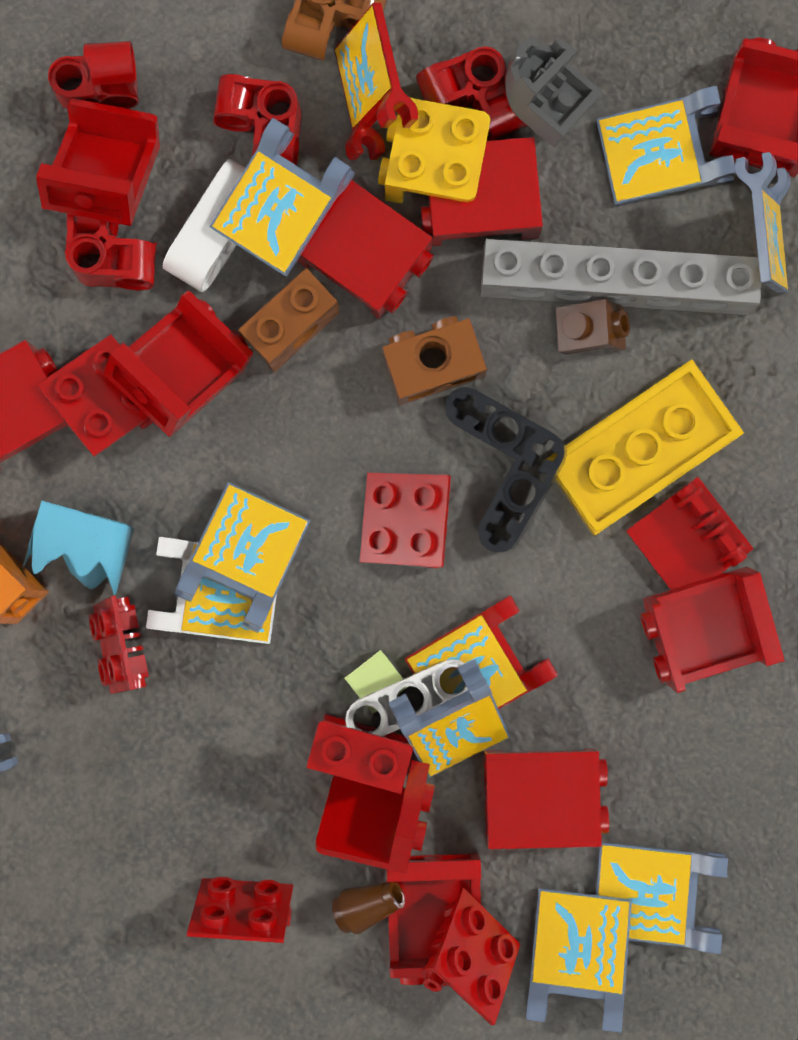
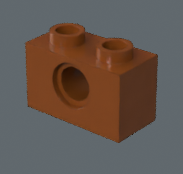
[238,268,340,373]
[382,316,487,406]

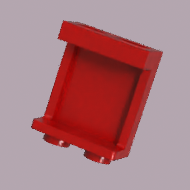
[709,37,798,178]
[36,98,160,226]
[421,137,543,247]
[297,180,434,320]
[103,291,253,438]
[0,340,70,470]
[640,566,785,693]
[306,713,413,794]
[483,748,609,849]
[386,853,481,985]

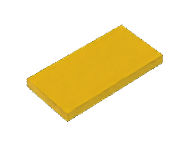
[542,359,744,536]

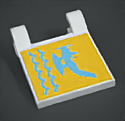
[146,537,277,644]

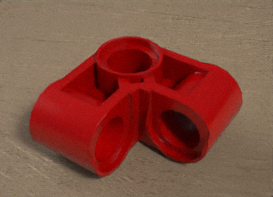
[48,41,139,109]
[415,46,528,141]
[213,74,302,166]
[65,213,157,291]

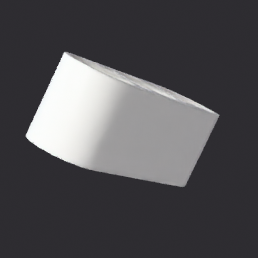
[162,159,245,292]
[345,659,468,737]

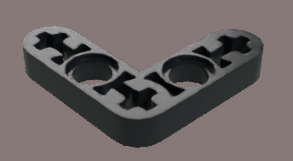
[445,387,567,552]

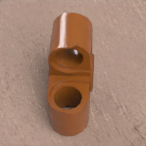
[282,0,387,60]

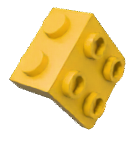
[378,98,490,204]

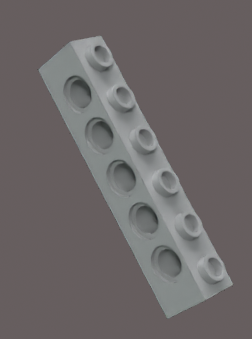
[480,239,761,315]

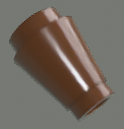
[332,882,405,935]

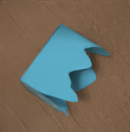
[21,501,135,595]

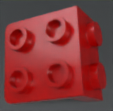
[315,760,435,874]

